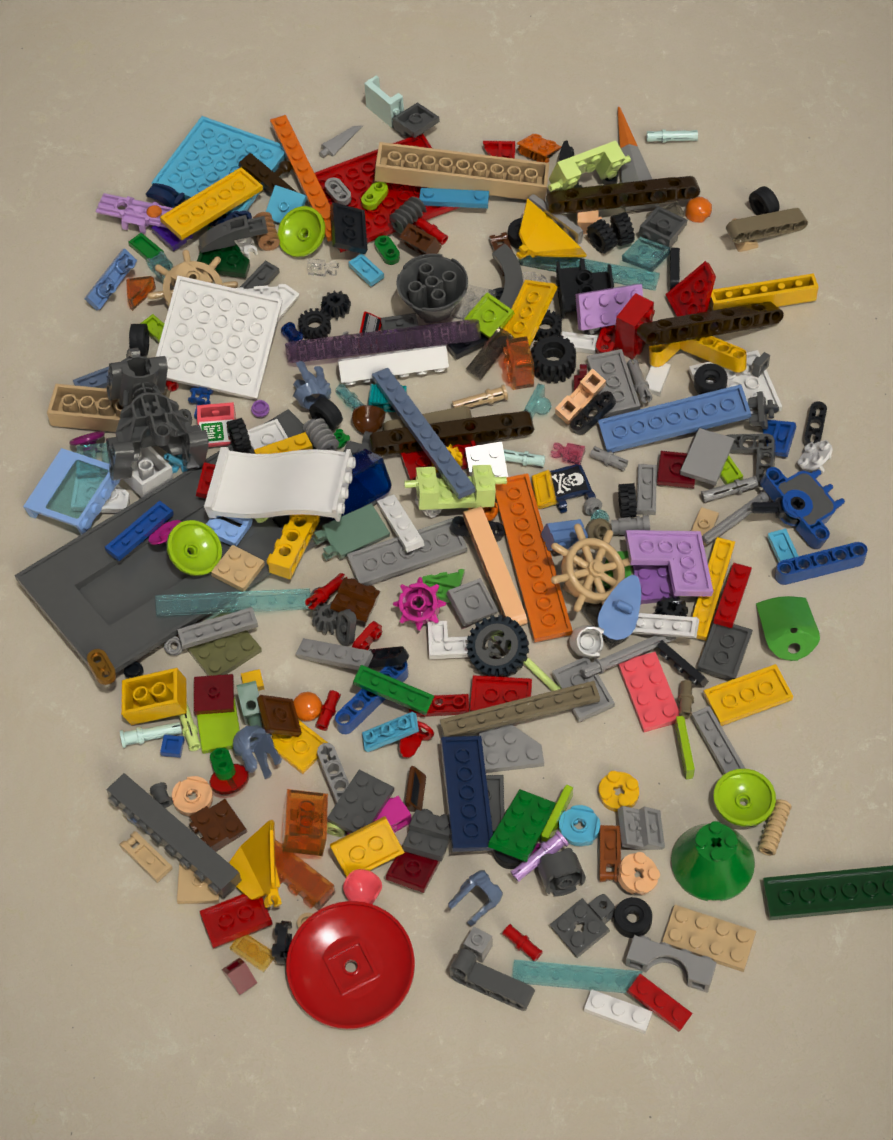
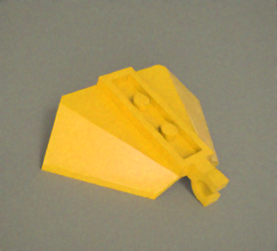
[516,198,587,260]
[229,820,282,908]

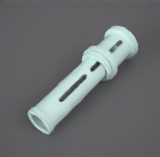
[120,722,182,748]

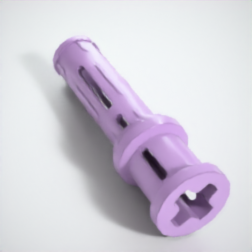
[510,830,569,882]

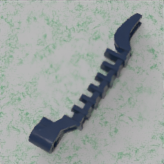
[146,183,252,227]

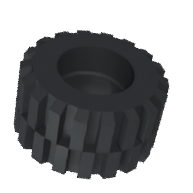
[531,334,576,383]

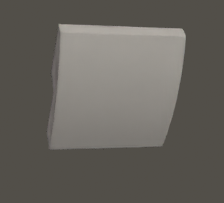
[618,806,665,850]

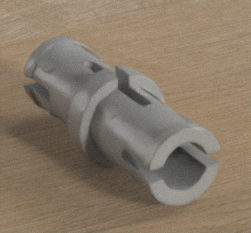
[590,446,628,471]

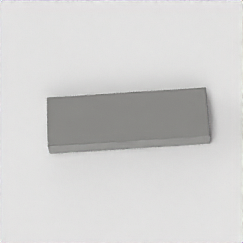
[637,464,657,515]

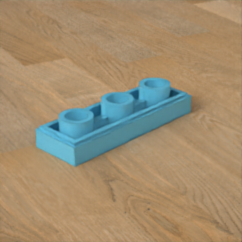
[362,712,419,752]

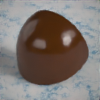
[352,405,386,434]

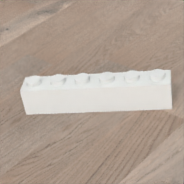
[338,344,449,385]

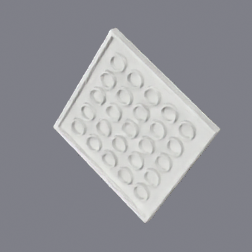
[156,276,283,400]

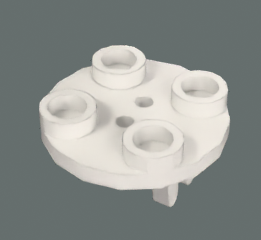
[797,440,833,474]

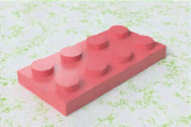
[618,652,679,732]

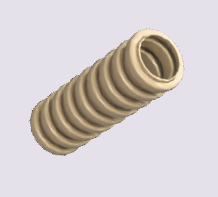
[758,799,792,856]

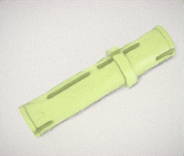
[179,704,201,751]

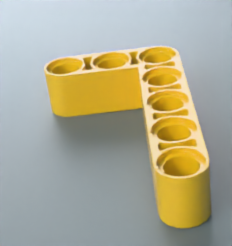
[649,336,747,372]

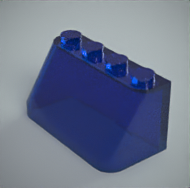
[327,449,392,520]

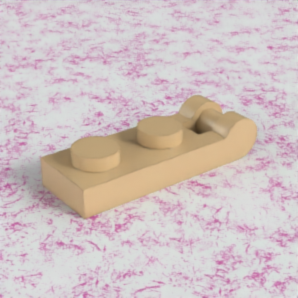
[119,831,173,883]

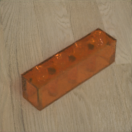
[275,839,335,910]

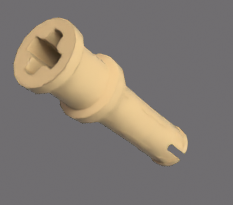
[452,384,508,408]

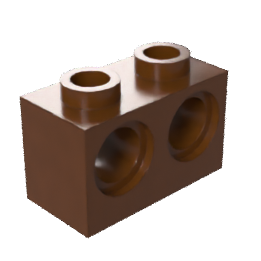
[399,223,442,255]

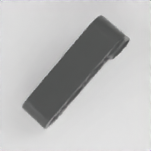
[449,948,535,1011]

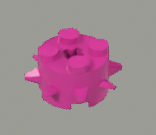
[393,577,446,630]

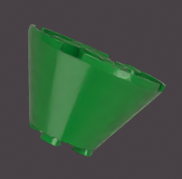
[671,821,755,901]

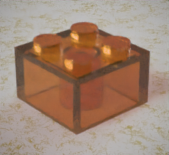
[503,336,534,390]

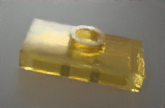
[230,935,275,972]

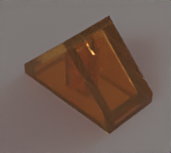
[126,276,156,311]

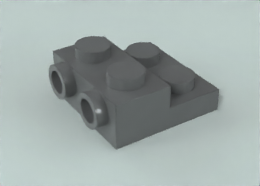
[392,102,440,138]
[639,206,688,250]
[403,809,451,862]

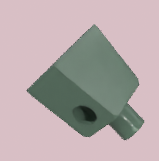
[236,681,263,727]

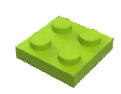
[464,292,515,340]

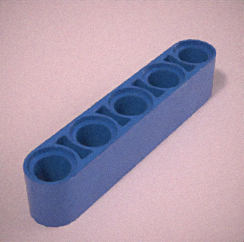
[775,542,868,585]
[335,661,409,735]

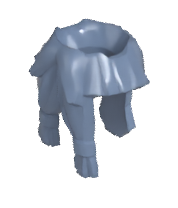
[293,361,331,410]
[232,725,282,779]
[448,870,503,926]

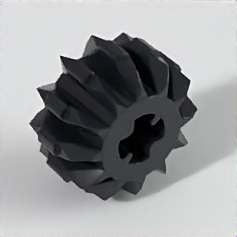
[321,290,351,321]
[655,595,688,617]

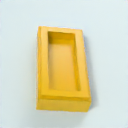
[532,470,557,509]

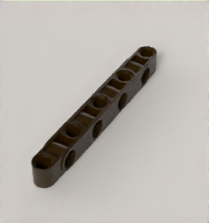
[546,176,700,214]
[637,302,784,346]
[369,411,535,456]

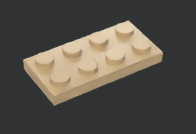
[662,905,756,972]

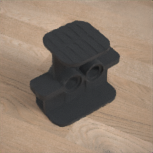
[556,259,614,319]

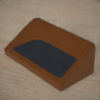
[405,766,426,812]

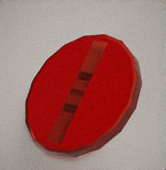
[209,764,249,795]

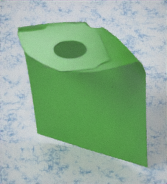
[756,596,820,661]

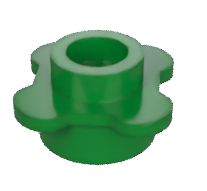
[334,429,350,448]

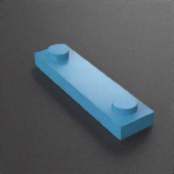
[419,188,489,209]

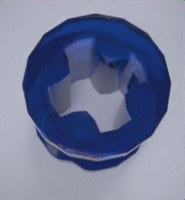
[281,322,303,345]

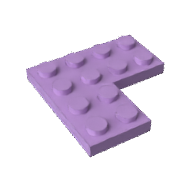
[625,530,713,596]

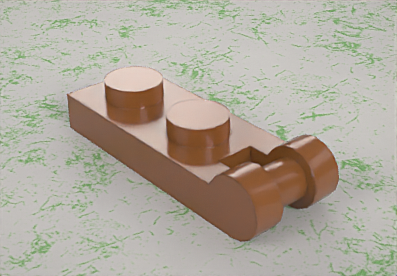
[600,825,621,882]

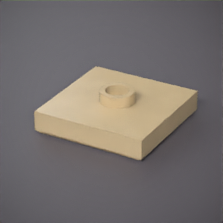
[177,863,220,904]

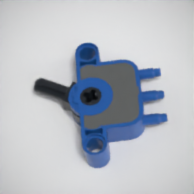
[751,467,845,549]

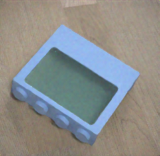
[23,448,120,535]

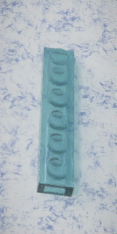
[513,960,642,994]

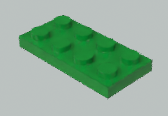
[488,789,556,862]

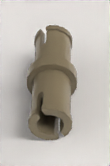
[678,680,694,719]

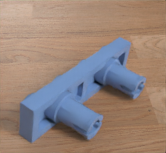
[84,249,137,311]

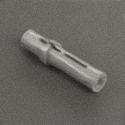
[627,359,652,403]
[701,476,758,503]

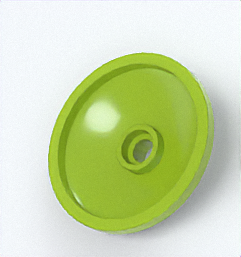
[278,206,325,257]
[167,520,222,576]
[713,769,776,827]

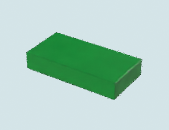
[128,233,164,264]

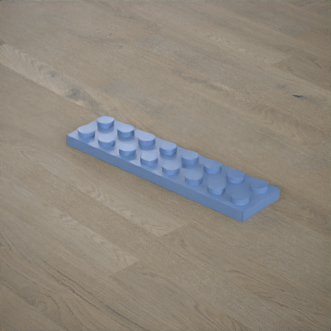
[598,384,751,452]

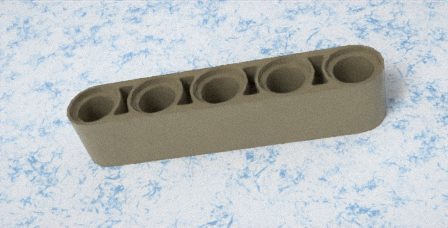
[726,208,808,243]
[382,406,472,431]

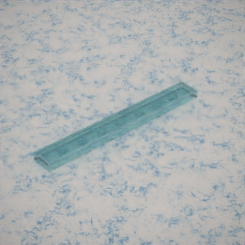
[155,588,312,616]

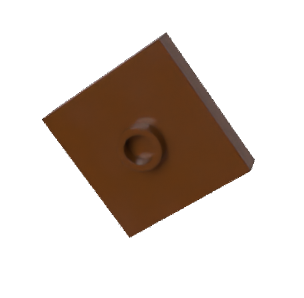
[257,695,302,737]

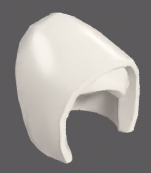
[569,625,604,658]

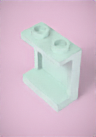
[364,75,404,128]

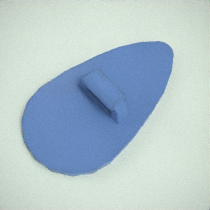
[597,575,641,640]

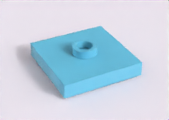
[266,185,307,223]

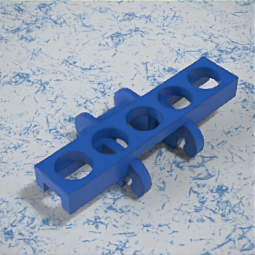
[188,387,213,419]

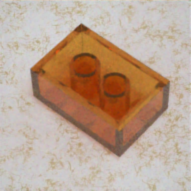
[281,789,328,856]

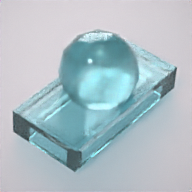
[524,384,552,419]

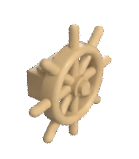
[147,250,238,320]
[551,524,630,612]

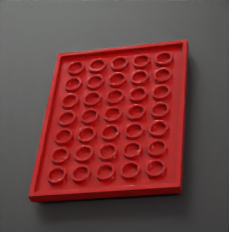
[315,133,460,253]

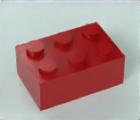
[614,293,655,360]

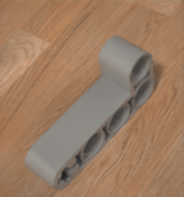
[317,743,349,803]

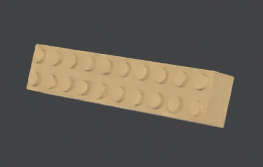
[375,142,549,202]

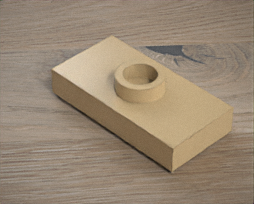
[691,507,719,546]

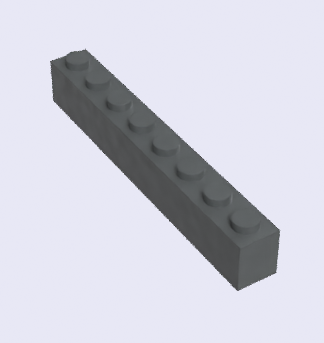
[106,773,242,898]

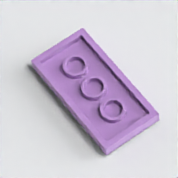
[575,283,643,331]

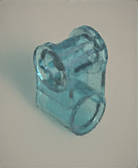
[146,251,173,282]

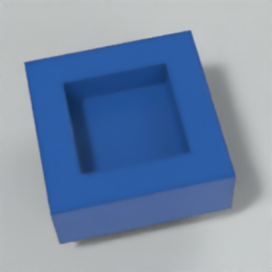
[160,735,185,758]

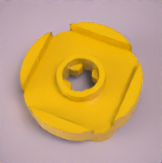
[598,771,639,812]

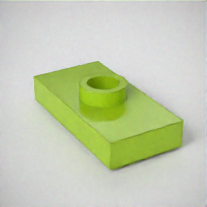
[140,314,165,343]

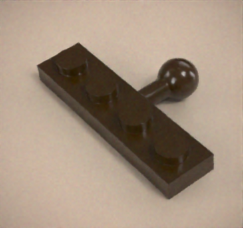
[238,153,297,194]

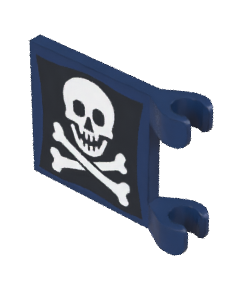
[550,463,596,513]

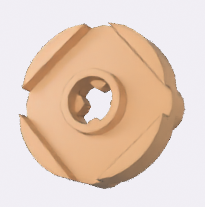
[172,776,213,816]
[617,852,660,895]

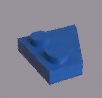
[763,420,797,457]

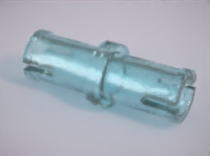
[335,384,365,409]

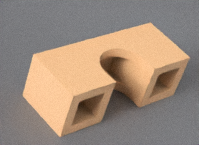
[555,368,606,426]

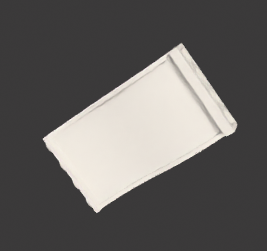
[204,447,356,522]

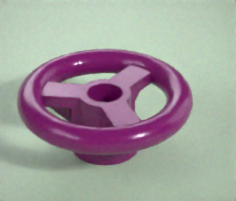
[69,431,105,452]

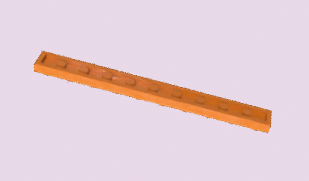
[270,115,332,242]

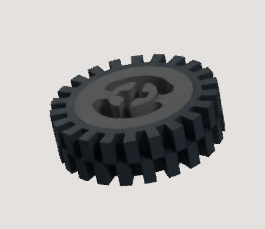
[466,615,529,677]

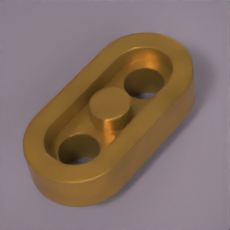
[87,649,116,685]

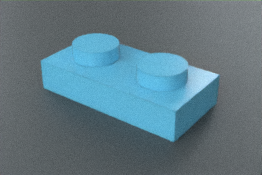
[348,254,384,287]
[767,528,798,562]

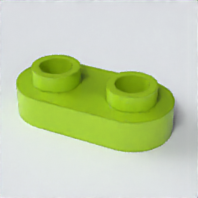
[361,181,388,210]

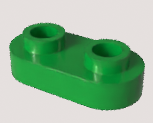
[375,235,400,265]
[210,748,236,780]

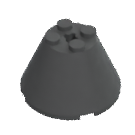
[396,253,468,324]

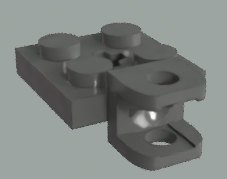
[550,894,615,958]

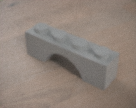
[626,935,717,993]

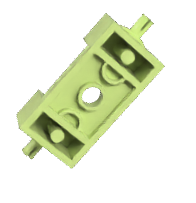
[548,141,631,192]
[404,465,507,510]

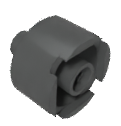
[538,848,586,896]

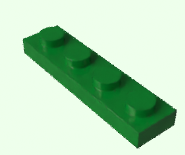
[353,665,434,715]

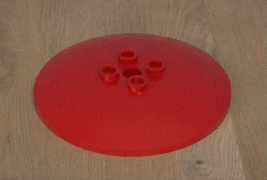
[286,901,415,1030]

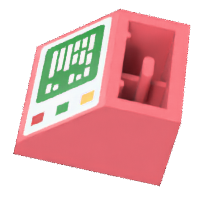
[197,402,236,447]

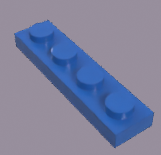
[105,501,174,561]

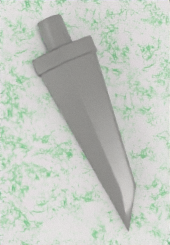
[319,126,363,158]

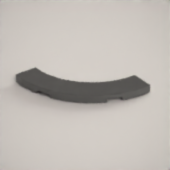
[492,244,523,309]

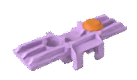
[96,193,173,234]

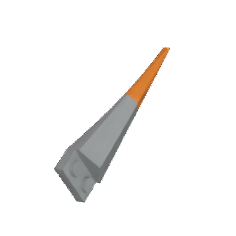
[618,107,659,211]

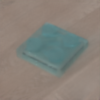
[622,237,670,272]

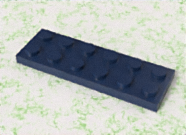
[440,736,494,852]

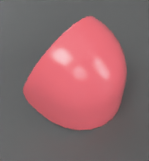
[343,869,382,904]

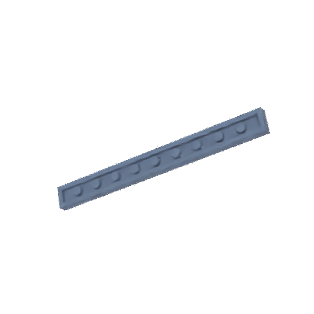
[372,368,475,499]

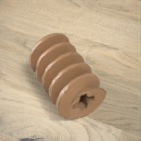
[253,212,280,251]

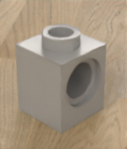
[463,927,493,963]

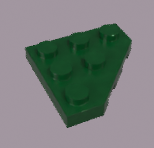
[197,227,250,278]

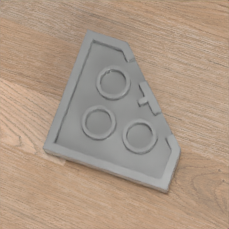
[479,724,544,773]

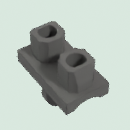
[748,391,779,429]

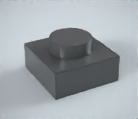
[752,352,770,377]

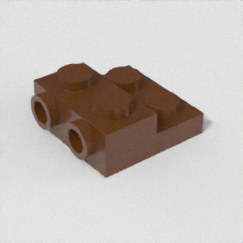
[330,577,380,622]
[189,799,247,852]

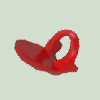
[399,721,434,758]

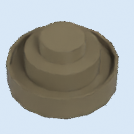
[585,518,612,540]

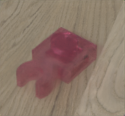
[551,443,586,465]

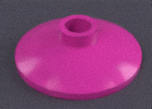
[148,520,182,545]

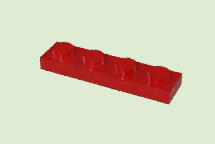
[713,563,752,628]

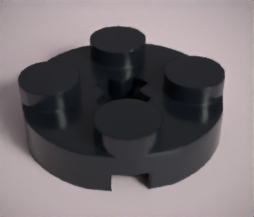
[272,920,292,964]

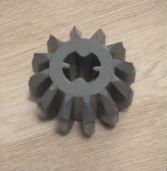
[312,602,339,634]

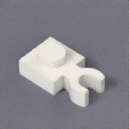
[234,237,258,259]

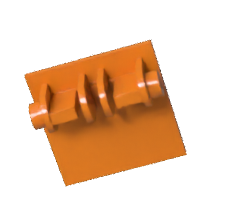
[517,134,562,163]

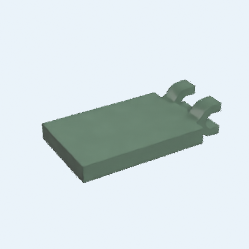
[313,503,390,561]

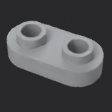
[325,178,351,205]

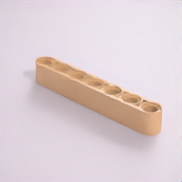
[463,506,528,626]

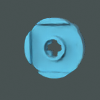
[559,805,600,846]

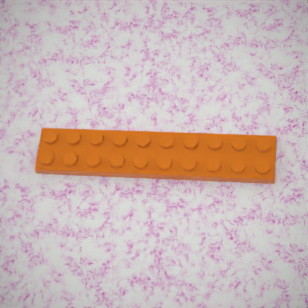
[495,473,573,643]

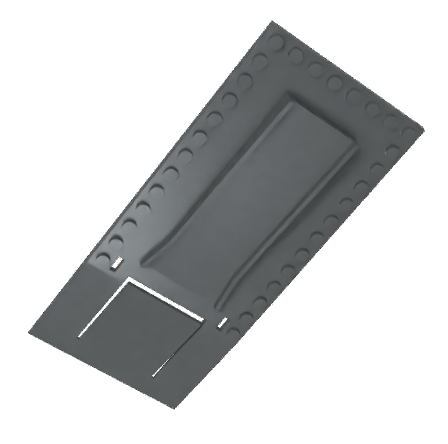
[15,409,377,677]

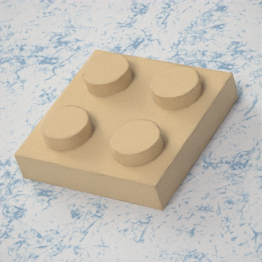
[211,545,265,593]

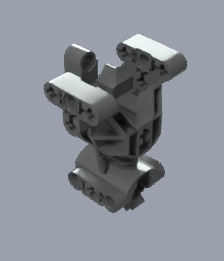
[106,348,209,481]

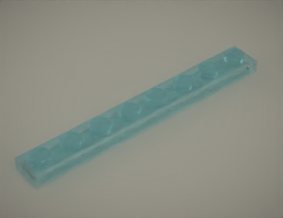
[519,255,660,291]

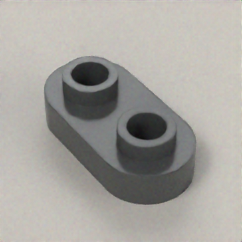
[336,609,357,646]

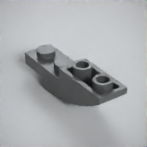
[199,215,268,253]

